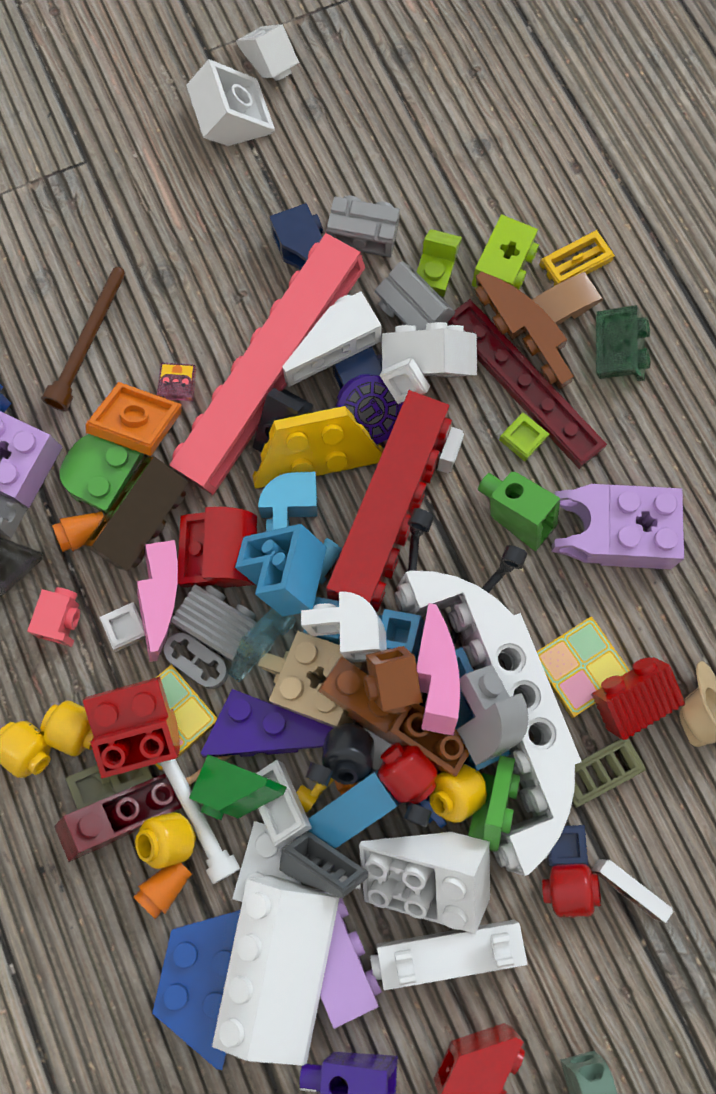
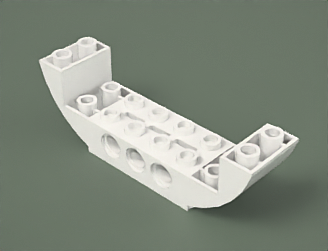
[394,571,582,876]

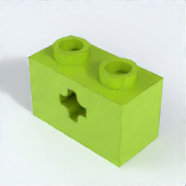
[471,214,540,290]

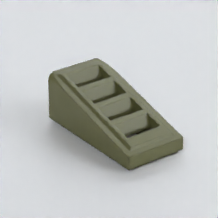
[572,738,646,808]

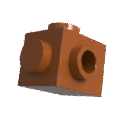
[364,646,422,713]

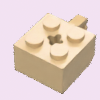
[258,631,369,728]

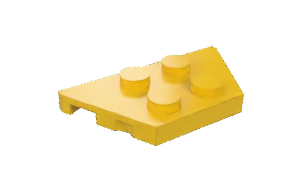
[252,406,384,489]

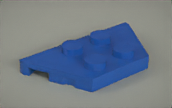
[152,910,240,1070]

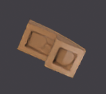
[532,272,603,326]

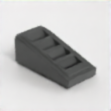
[279,831,368,899]

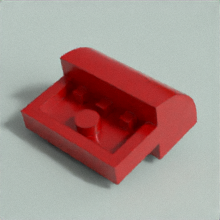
[177,506,257,588]
[82,677,180,779]

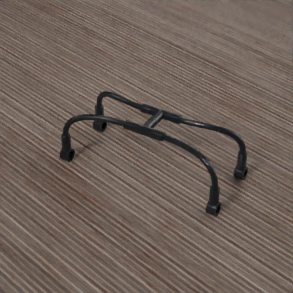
[305,508,528,827]

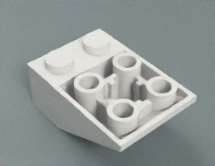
[359,832,490,934]

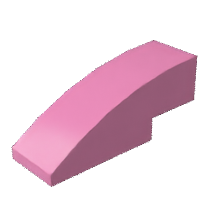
[137,540,178,662]
[416,603,460,736]

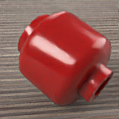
[378,742,437,804]
[542,864,601,918]

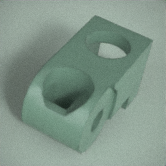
[560,1051,617,1094]

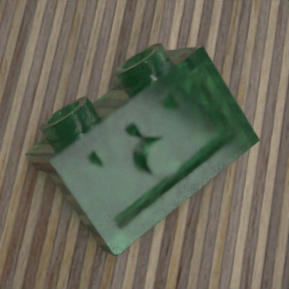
[596,305,651,381]

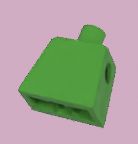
[478,471,560,551]

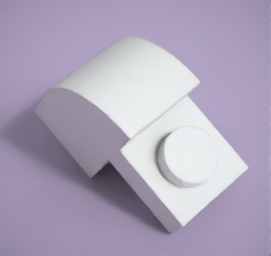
[301,592,387,663]

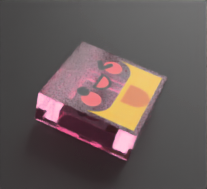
[157,363,197,401]

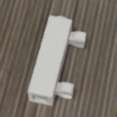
[370,920,528,990]

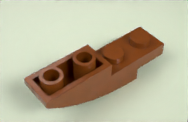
[474,272,574,389]
[318,656,470,777]

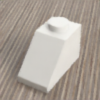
[236,24,299,81]

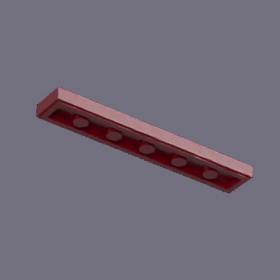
[447,299,607,469]

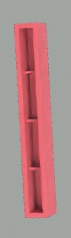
[169,233,365,495]

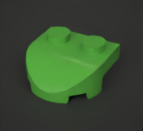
[59,434,144,514]
[468,755,521,852]

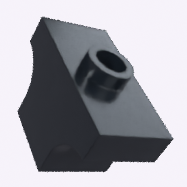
[252,388,314,452]

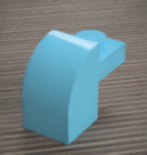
[258,472,317,532]

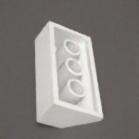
[212,875,339,1066]

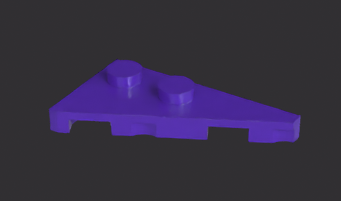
[200,689,333,759]

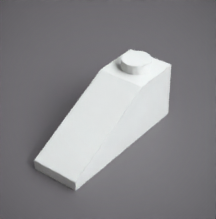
[282,291,381,387]

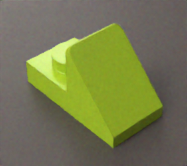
[417,229,462,297]

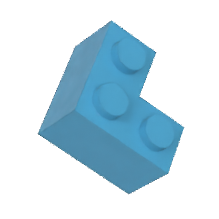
[235,524,327,617]

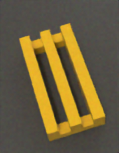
[539,230,615,286]

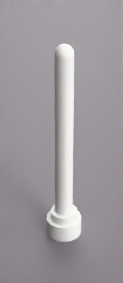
[160,759,241,885]

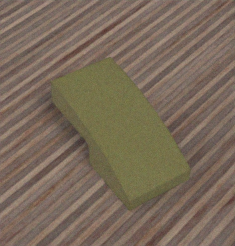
[65,764,153,810]

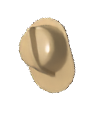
[680,661,716,747]

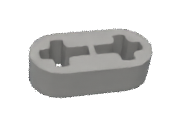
[164,633,228,689]

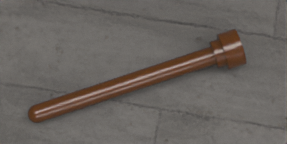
[41,267,125,411]

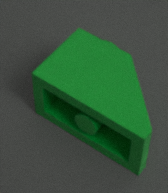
[189,755,287,820]

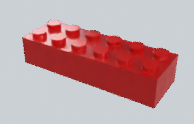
[326,390,453,612]

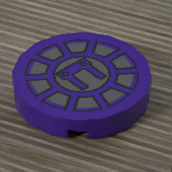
[336,374,403,444]

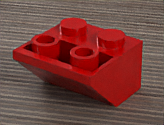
[433,1023,525,1094]

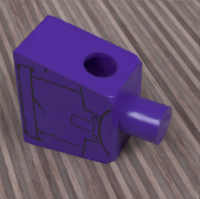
[299,1052,398,1094]

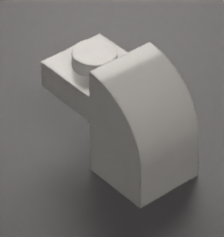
[457,665,528,765]

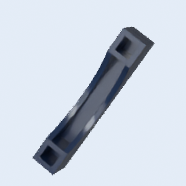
[269,203,382,390]

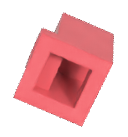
[27,587,80,647]

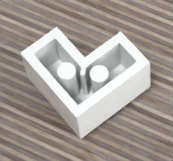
[382,322,477,377]

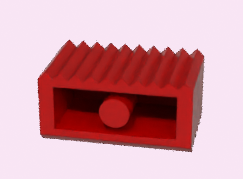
[591,657,685,740]

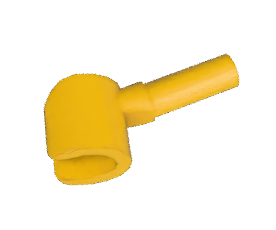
[296,778,334,812]

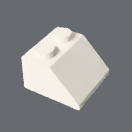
[186,59,275,146]

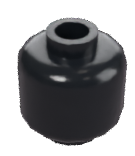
[322,723,375,785]

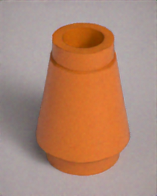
[52,511,104,552]
[133,863,192,919]

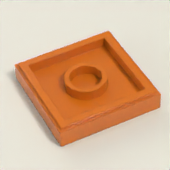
[85,382,182,456]

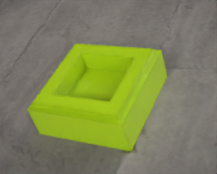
[499,412,549,462]

